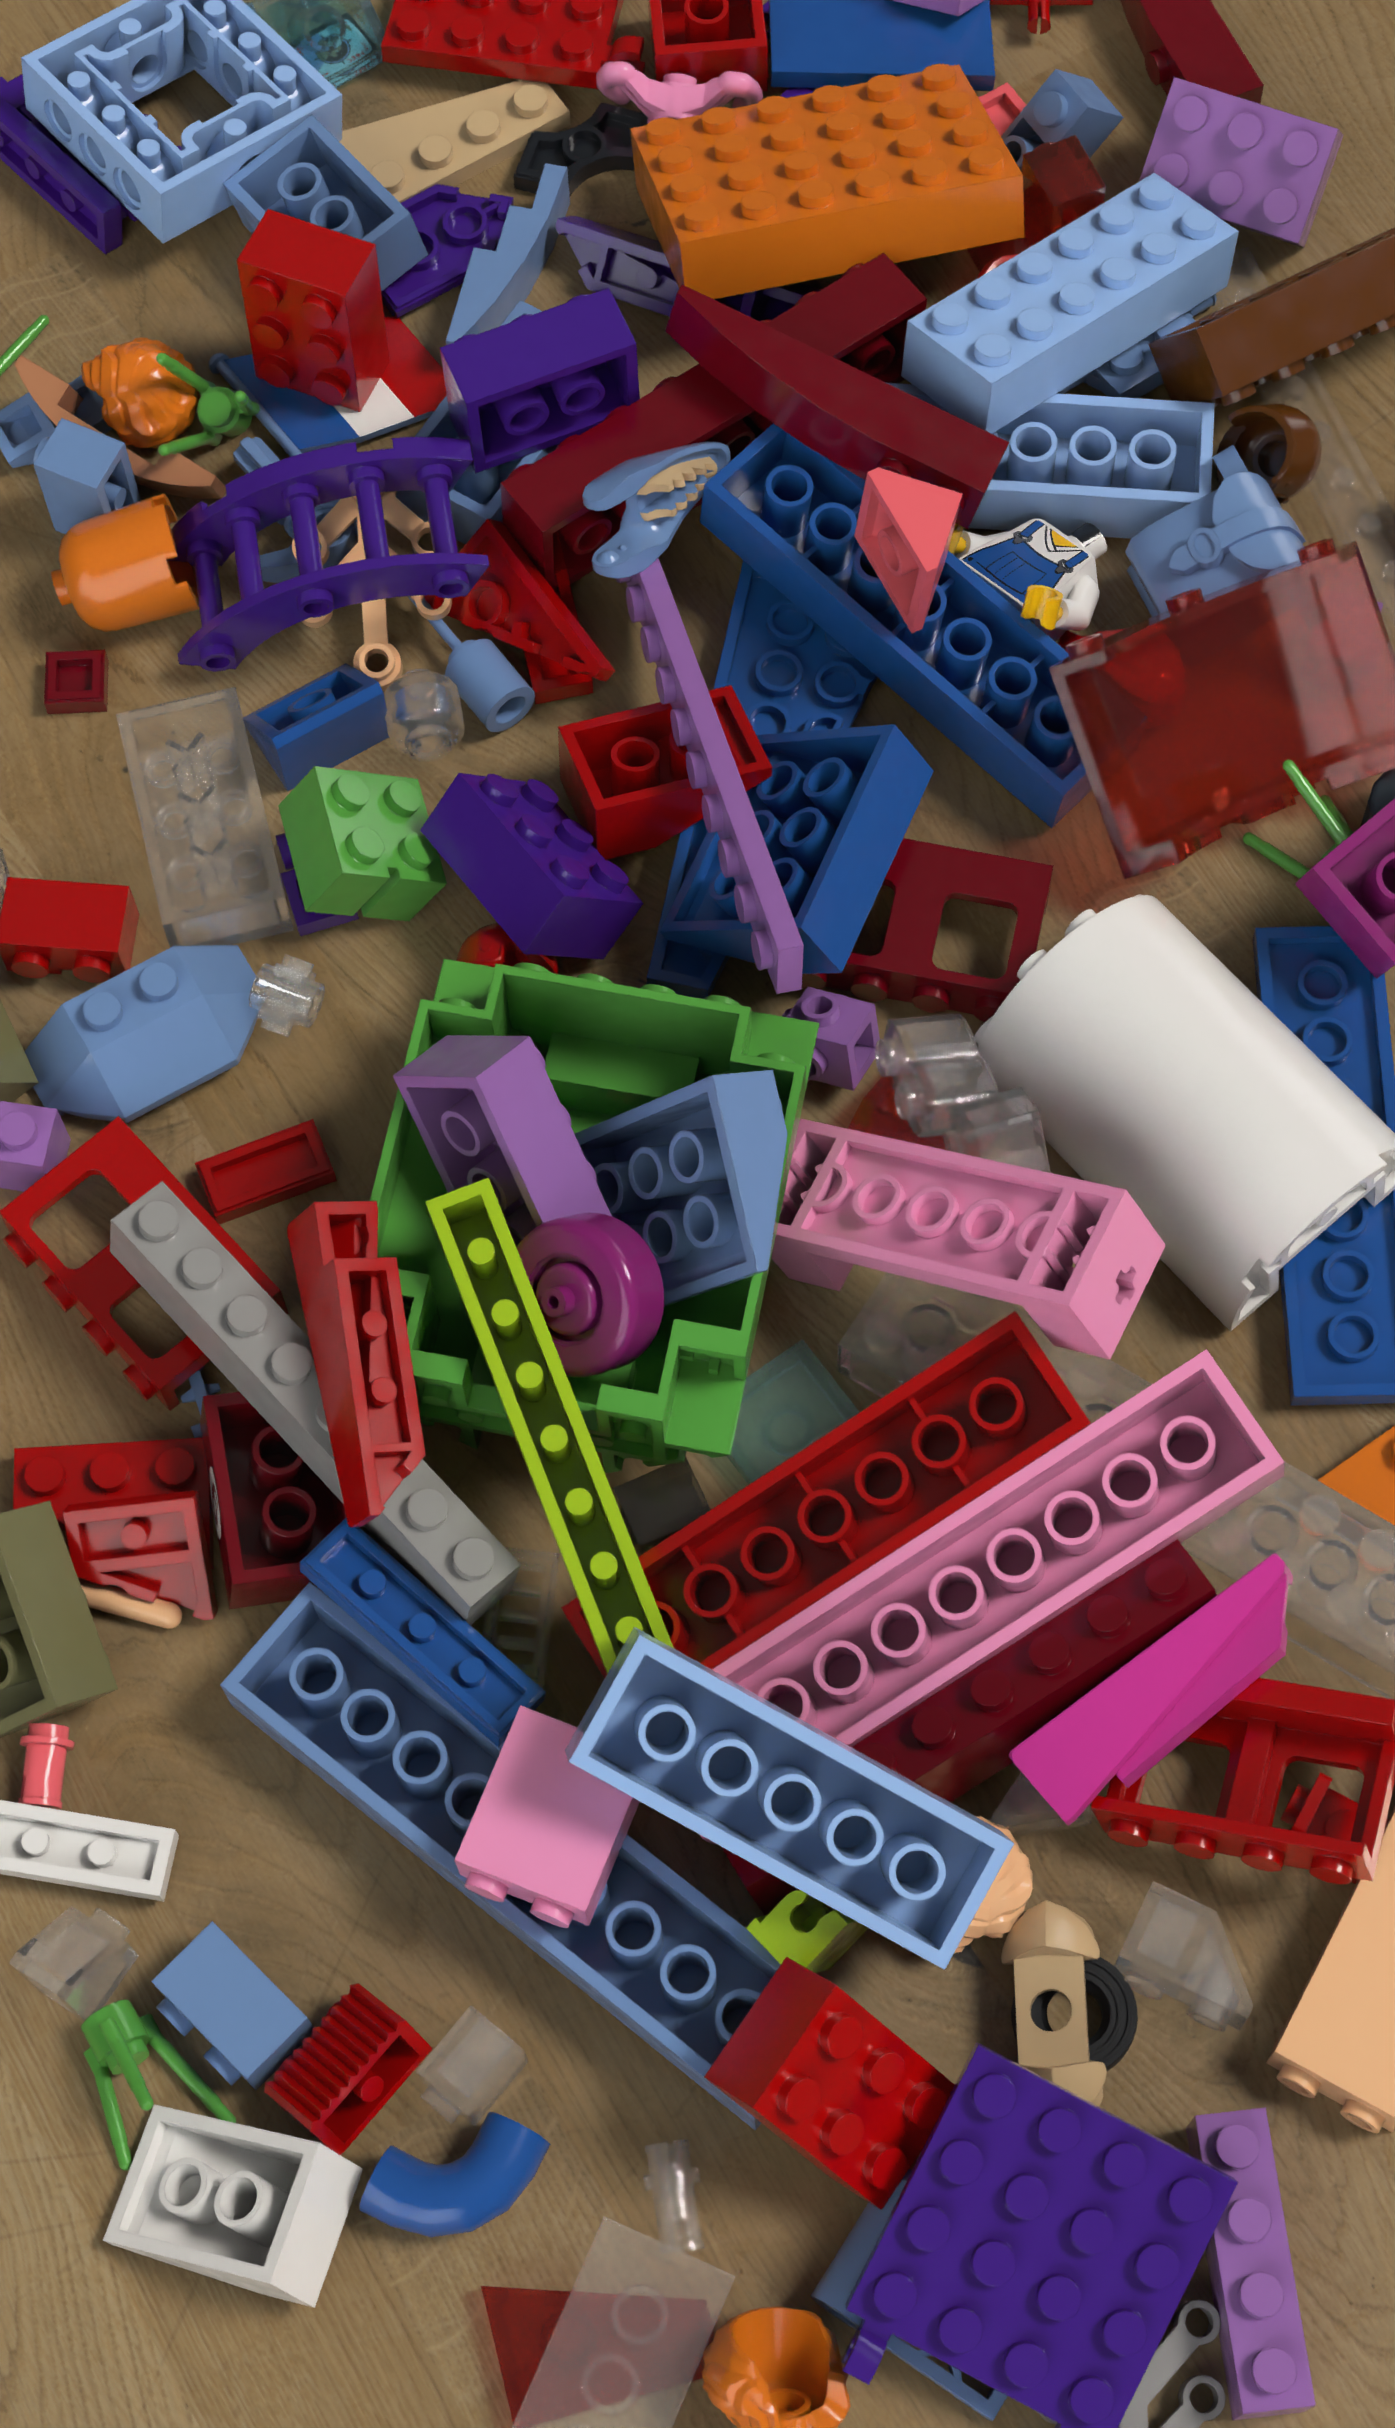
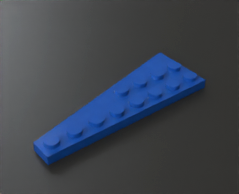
[646,560,878,999]

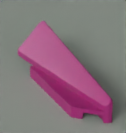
[1008,1553,1293,1826]

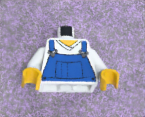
[949,519,1107,642]

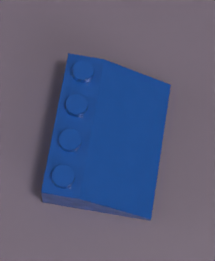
[659,724,934,974]

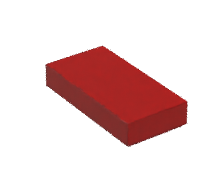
[195,1119,337,1225]

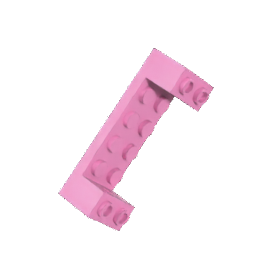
[771,1119,1166,1360]

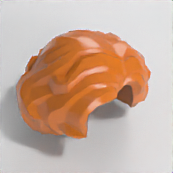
[81,337,200,448]
[702,2307,851,2428]

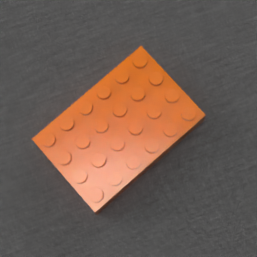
[630,64,1024,299]

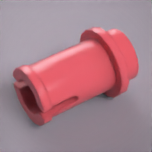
[18,1723,75,1810]

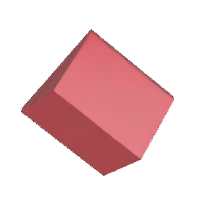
[854,467,963,633]

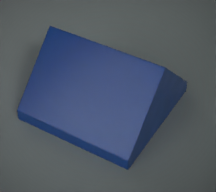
[242,663,392,791]

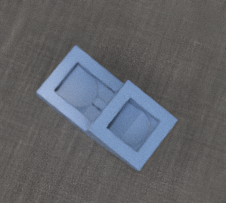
[0,375,112,468]

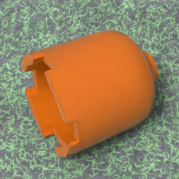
[51,493,199,632]

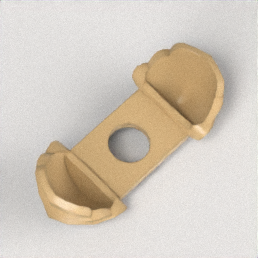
[1001,1900,1107,2106]

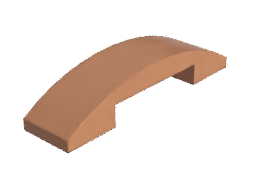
[14,355,226,499]

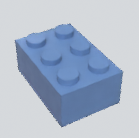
[223,115,428,291]

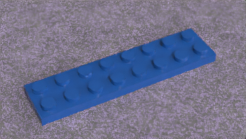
[1253,926,1395,1406]

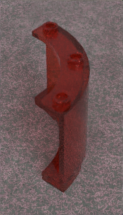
[1049,537,1395,879]

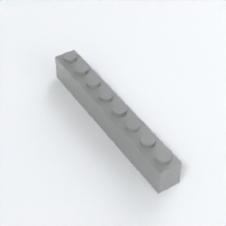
[110,1181,521,1625]

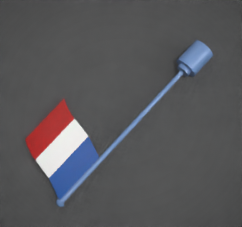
[209,317,535,732]

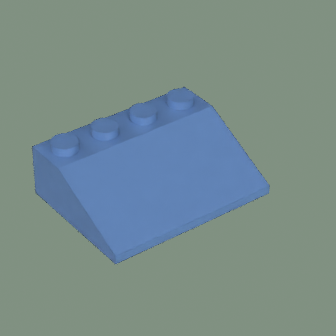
[575,1070,788,1307]

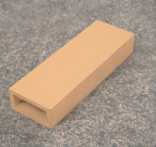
[1266,1806,1395,2133]

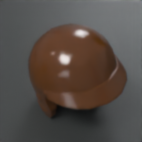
[1216,404,1322,504]

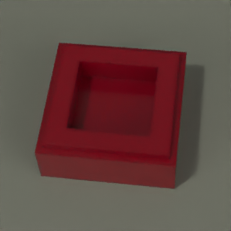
[44,649,109,714]

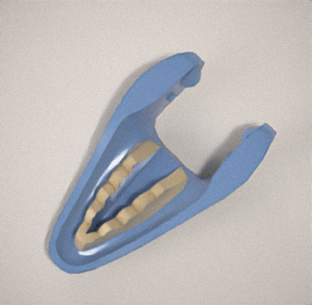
[582,442,731,579]

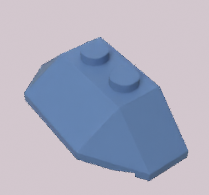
[24,945,268,1123]

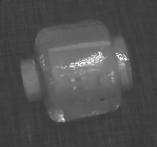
[384,669,465,762]

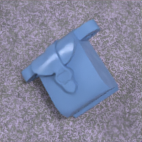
[1125,445,1330,667]

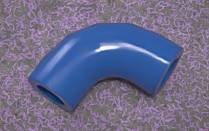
[359,2112,550,2237]

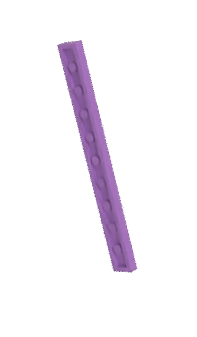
[616,521,804,994]

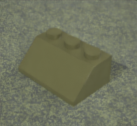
[0,1501,118,1738]

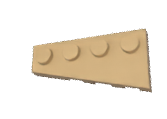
[339,80,571,203]

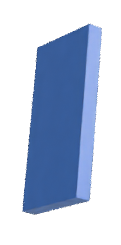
[768,0,995,91]

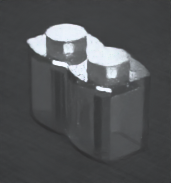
[875,1013,1000,1138]

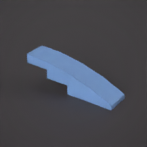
[446,163,570,345]

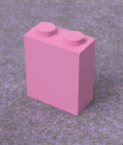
[455,1705,640,1928]

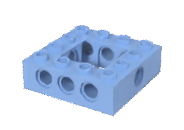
[21,0,342,244]

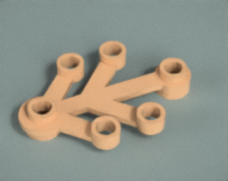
[292,491,452,692]

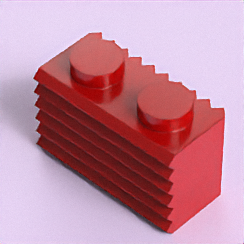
[264,1983,433,2155]

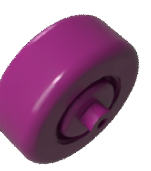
[516,1213,664,1378]

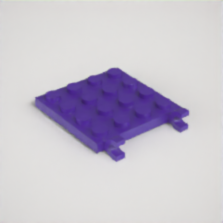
[841,2042,1238,2428]

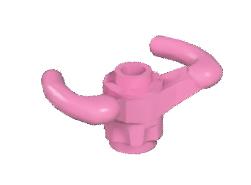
[596,61,763,124]

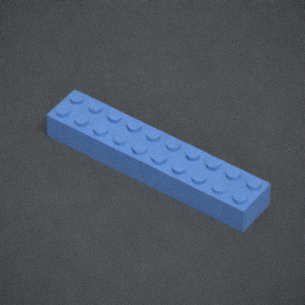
[220,1582,780,2131]

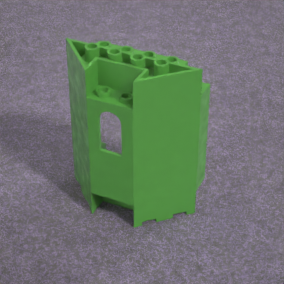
[370,959,820,1473]

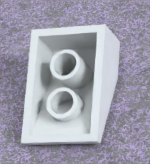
[103,2104,363,2308]

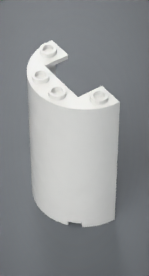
[974,894,1395,1332]

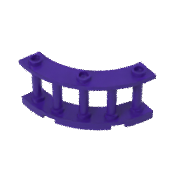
[168,437,489,672]

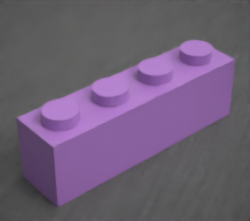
[1186,2107,1316,2421]

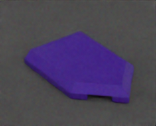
[381,184,514,318]

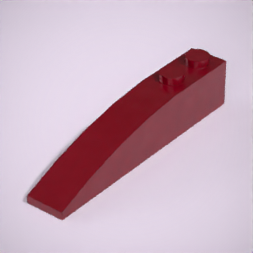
[1120,0,1264,104]
[665,284,1009,529]

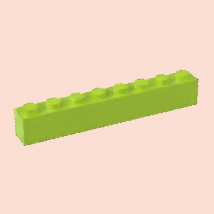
[425,1177,674,1674]

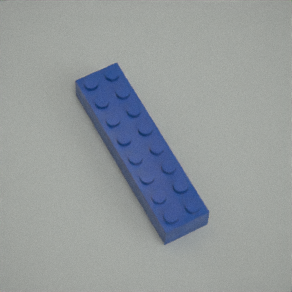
[699,423,1144,828]

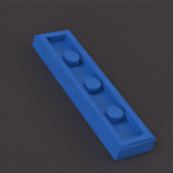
[300,1517,546,1747]

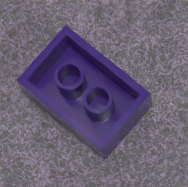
[440,288,640,474]
[420,773,643,959]

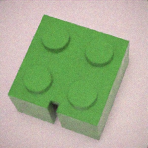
[278,766,447,921]

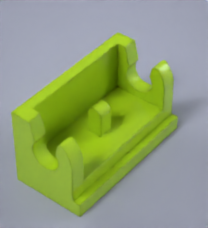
[746,1890,869,1973]

